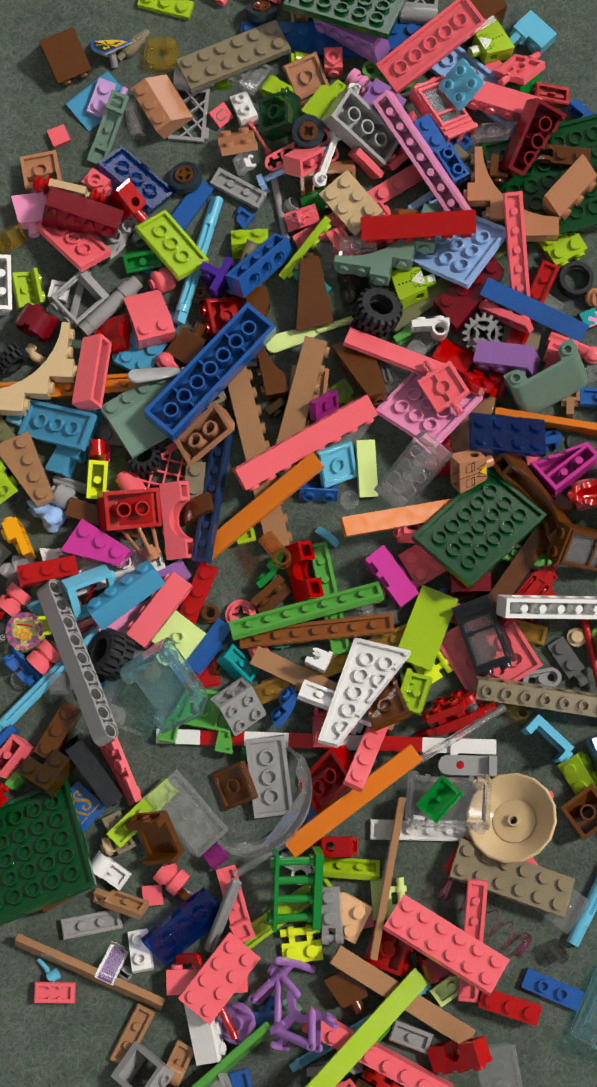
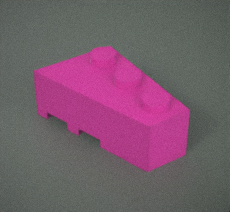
[530,442,597,496]
[60,519,133,569]
[364,545,419,609]

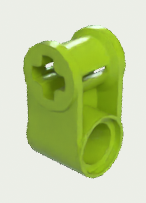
[259,75,294,107]

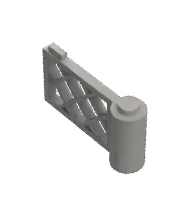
[398,0,438,25]
[168,68,215,143]

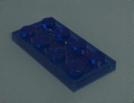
[97,145,176,214]
[469,412,546,458]
[141,887,220,967]

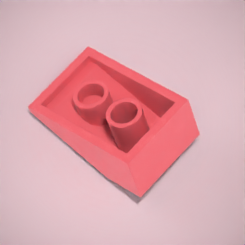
[123,290,175,350]

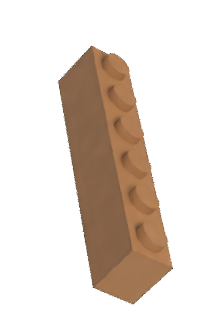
[276,336,330,444]

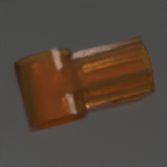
[258,530,291,569]

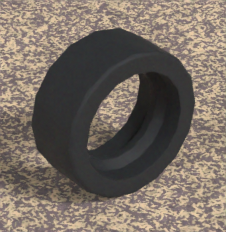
[557,261,594,299]

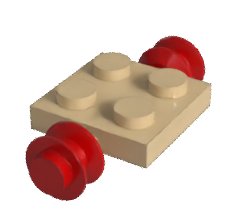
[33,175,108,204]

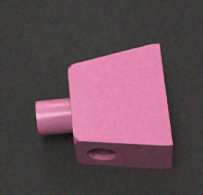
[11,192,48,238]

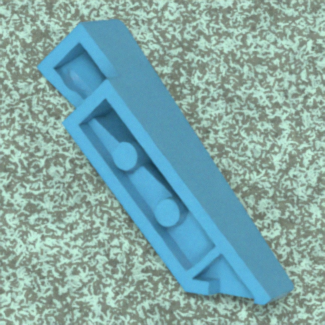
[45,408,103,479]

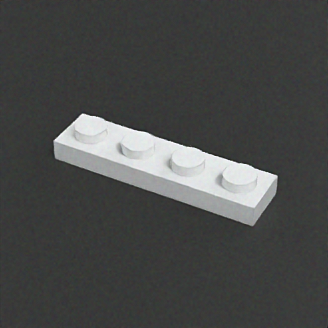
[297,679,372,727]

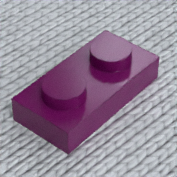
[309,390,339,421]

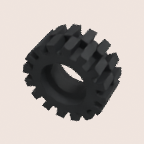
[0,342,29,377]
[126,445,162,476]

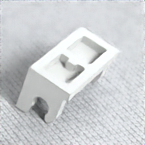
[305,648,333,674]

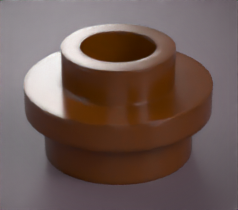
[200,604,220,623]

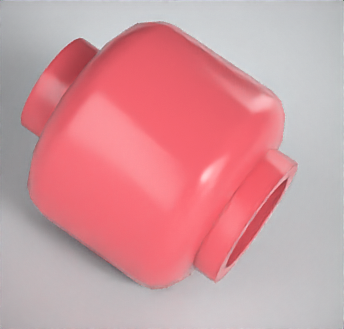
[148,267,177,294]

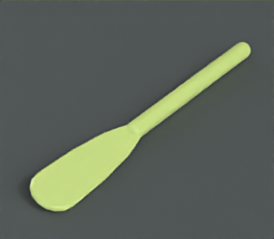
[265,310,381,353]

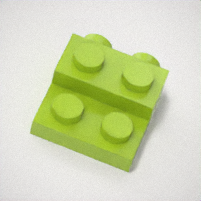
[537,232,588,269]

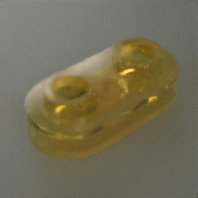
[496,702,532,724]

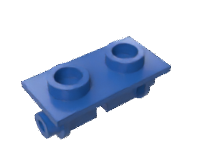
[299,482,338,502]
[2,647,40,687]

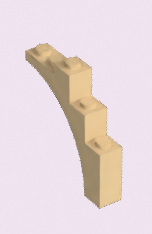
[0,322,78,417]

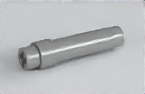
[78,276,143,336]

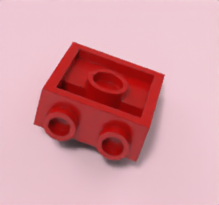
[200,297,243,339]
[364,923,416,976]

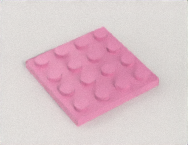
[375,372,483,450]

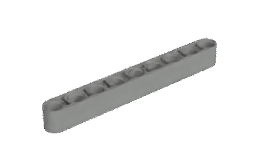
[37,579,119,746]

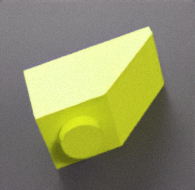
[86,460,108,499]

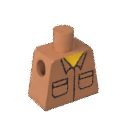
[450,449,494,494]

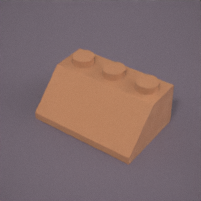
[131,74,194,139]
[541,154,597,221]
[299,160,356,208]
[175,402,235,467]

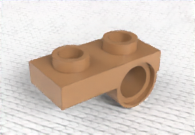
[166,1039,194,1087]

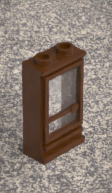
[546,521,597,572]

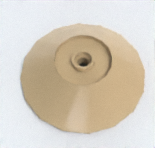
[467,773,557,863]

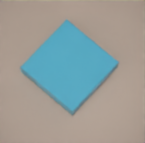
[316,440,357,488]

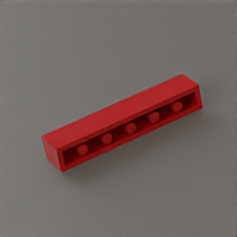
[360,209,476,244]

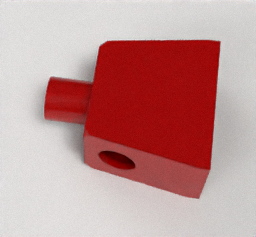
[107,178,148,224]
[311,835,358,857]

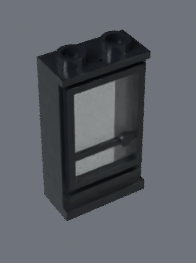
[452,594,517,677]

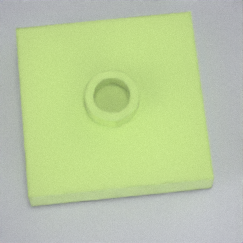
[152,610,207,665]

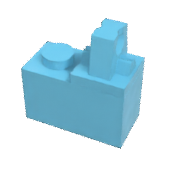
[509,10,557,54]

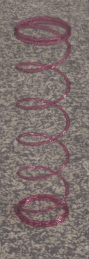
[437,878,533,957]

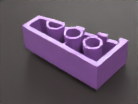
[313,18,390,65]

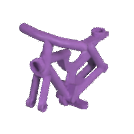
[248,956,339,1053]

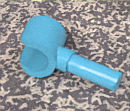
[37,957,61,981]

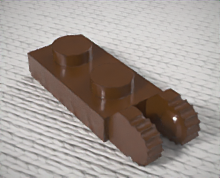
[537,144,591,167]

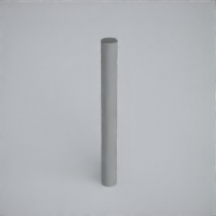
[269,171,290,241]

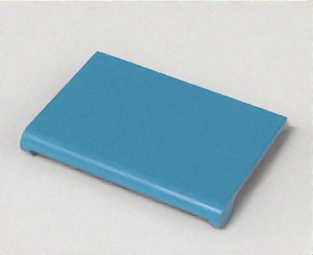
[65,71,131,131]

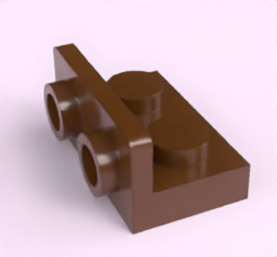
[250,574,292,613]

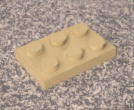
[319,170,384,237]

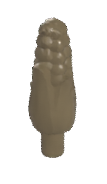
[116,29,150,62]

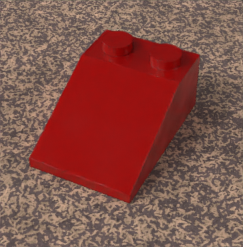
[97,488,162,531]
[297,745,354,814]

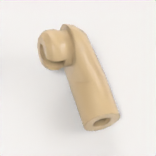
[25,343,47,365]

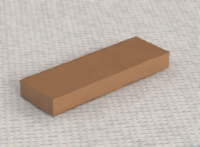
[109,1003,156,1064]

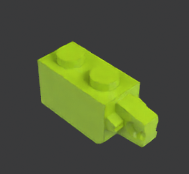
[301,79,346,127]

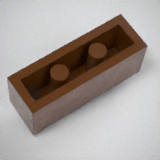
[33,700,83,759]

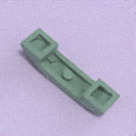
[87,90,129,167]

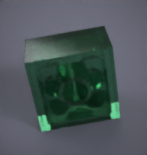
[258,89,301,142]

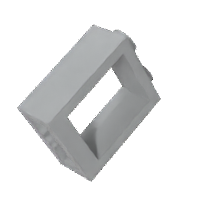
[49,270,109,329]
[111,1041,175,1087]

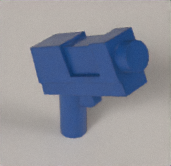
[252,994,274,1026]

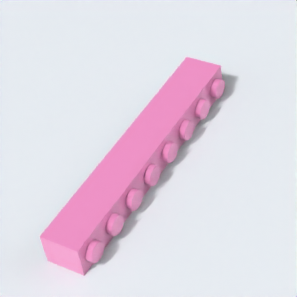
[372,90,472,211]

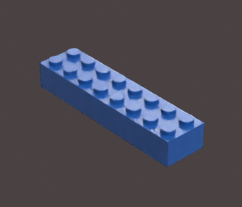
[144,302,276,443]

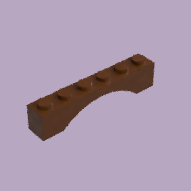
[242,286,289,401]
[493,449,583,550]

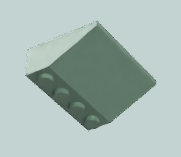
[100,378,172,459]

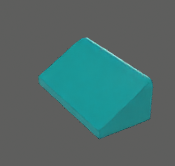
[217,644,259,684]

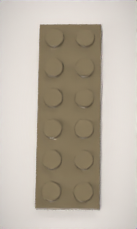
[176,20,291,93]
[449,838,575,918]

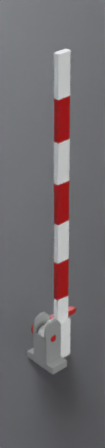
[156,728,497,778]

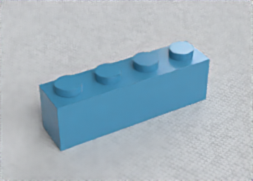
[85,560,166,630]

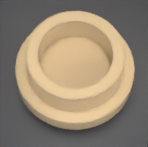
[567,628,585,647]
[100,837,116,856]

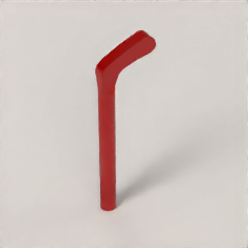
[580,619,597,688]
[176,953,239,1040]

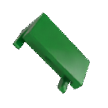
[415,775,464,824]

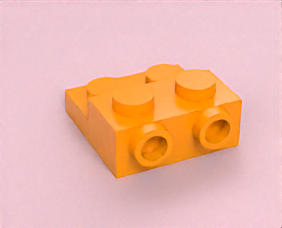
[1,516,36,561]

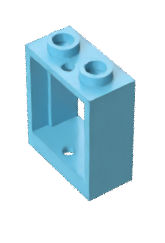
[61,564,116,621]

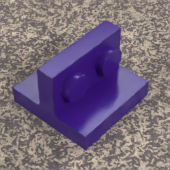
[200,257,234,298]

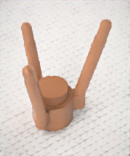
[121,527,161,563]

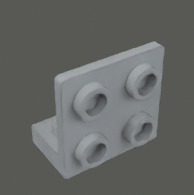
[210,677,266,736]

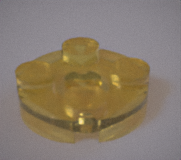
[144,36,180,73]

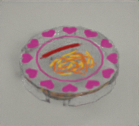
[5,612,45,651]

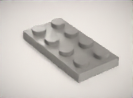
[245,734,294,819]

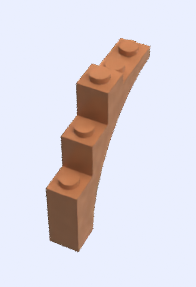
[463,146,559,242]

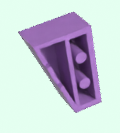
[473,340,541,378]

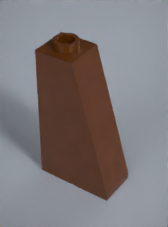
[295,252,334,331]
[332,342,388,405]

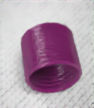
[202,841,229,870]

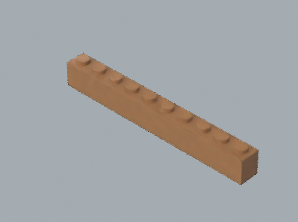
[228,366,293,553]

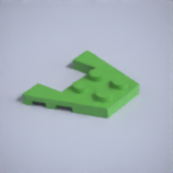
[157,686,233,755]

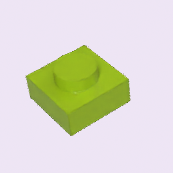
[237,527,257,546]

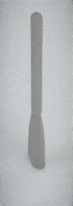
[127,359,258,383]

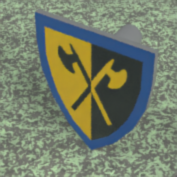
[90,39,133,68]

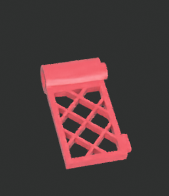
[115,442,186,490]

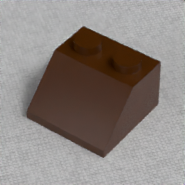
[559,784,597,840]

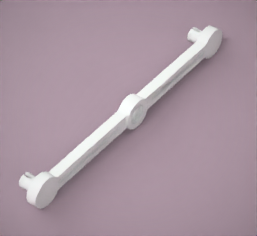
[312,83,361,187]

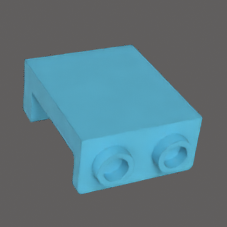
[520,714,574,763]

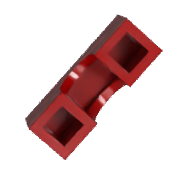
[282,541,324,603]
[16,555,78,589]
[475,989,542,1026]
[427,1036,492,1075]

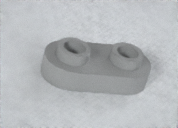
[522,667,562,687]

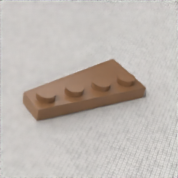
[0,431,56,508]

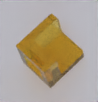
[0,223,27,253]

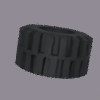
[351,286,403,338]
[88,628,135,682]

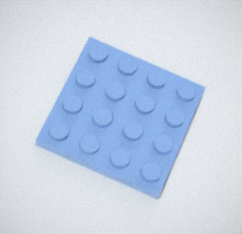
[413,209,506,289]

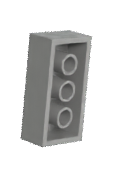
[321,87,399,168]

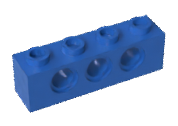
[225,233,293,298]

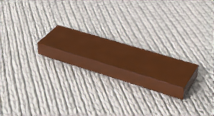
[64,497,140,539]

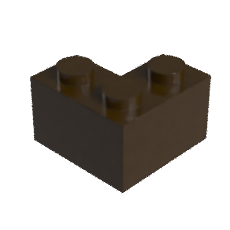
[16,749,76,799]

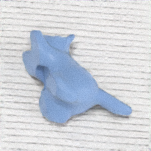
[26,500,70,533]

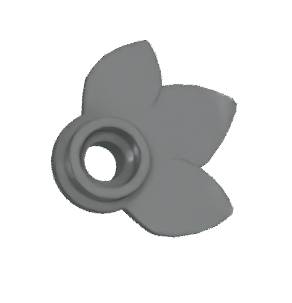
[0,555,29,587]

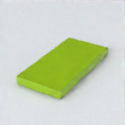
[135,209,209,281]
[398,585,458,672]

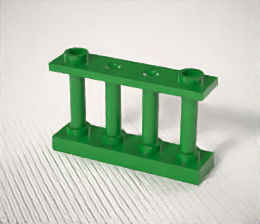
[267,846,324,932]

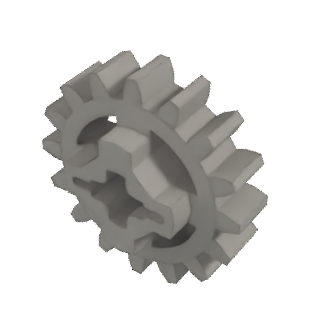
[461,312,503,352]

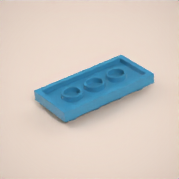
[114,310,180,371]
[18,400,98,451]

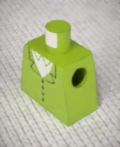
[467,20,515,64]
[391,267,437,310]

